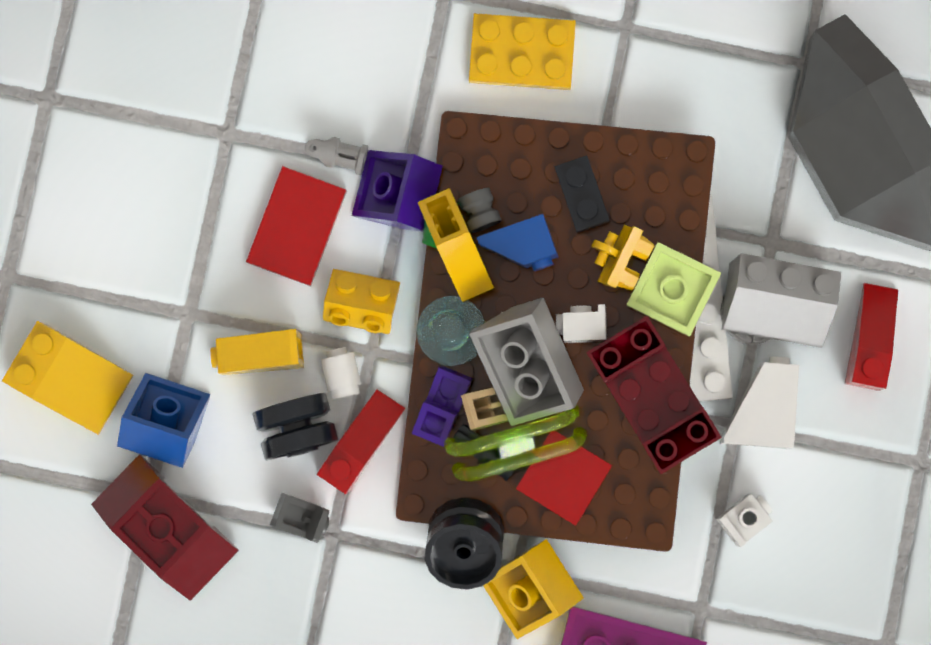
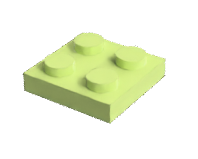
[627,242,721,337]

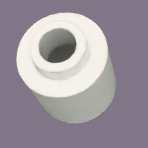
[321,347,361,400]

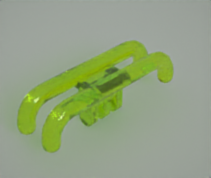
[444,404,587,481]

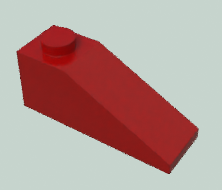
[845,283,898,391]
[316,389,406,494]

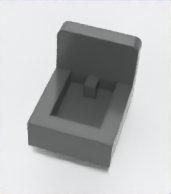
[270,493,330,543]

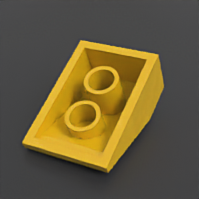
[2,321,134,435]

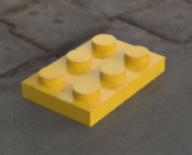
[469,13,576,90]

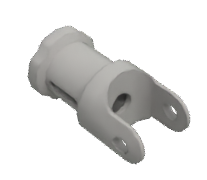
[305,137,369,175]

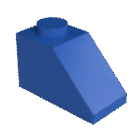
[477,214,559,271]

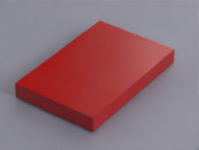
[246,166,347,287]

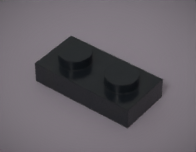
[554,155,610,233]

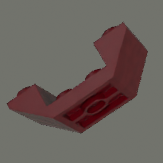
[586,316,722,475]
[91,454,239,601]

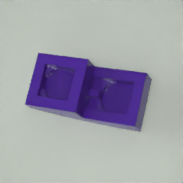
[412,365,473,447]

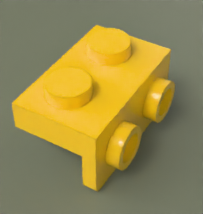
[323,269,400,334]

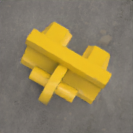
[591,225,654,290]

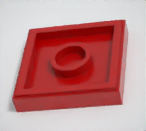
[516,429,613,526]

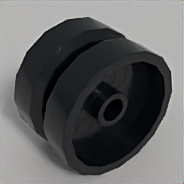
[252,392,339,461]
[425,498,504,590]

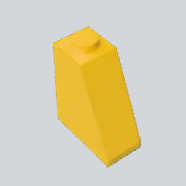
[418,188,494,302]
[210,329,304,375]

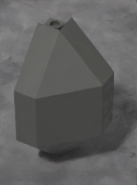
[788,14,931,251]

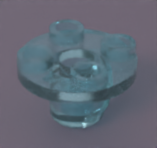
[417,296,485,366]

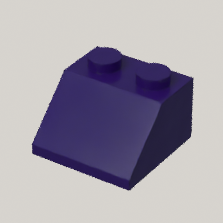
[351,150,443,232]

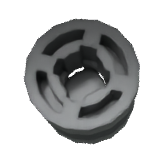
[458,188,502,233]

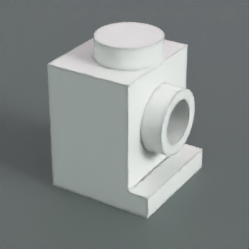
[556,304,607,343]
[716,494,773,547]

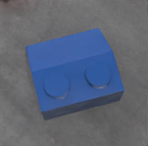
[117,373,211,468]

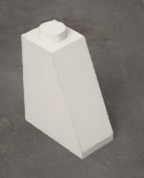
[720,357,799,449]

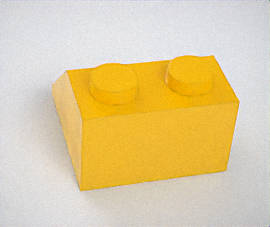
[483,539,584,639]

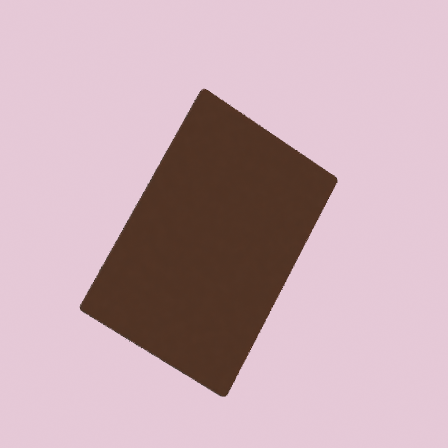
[396,111,716,552]

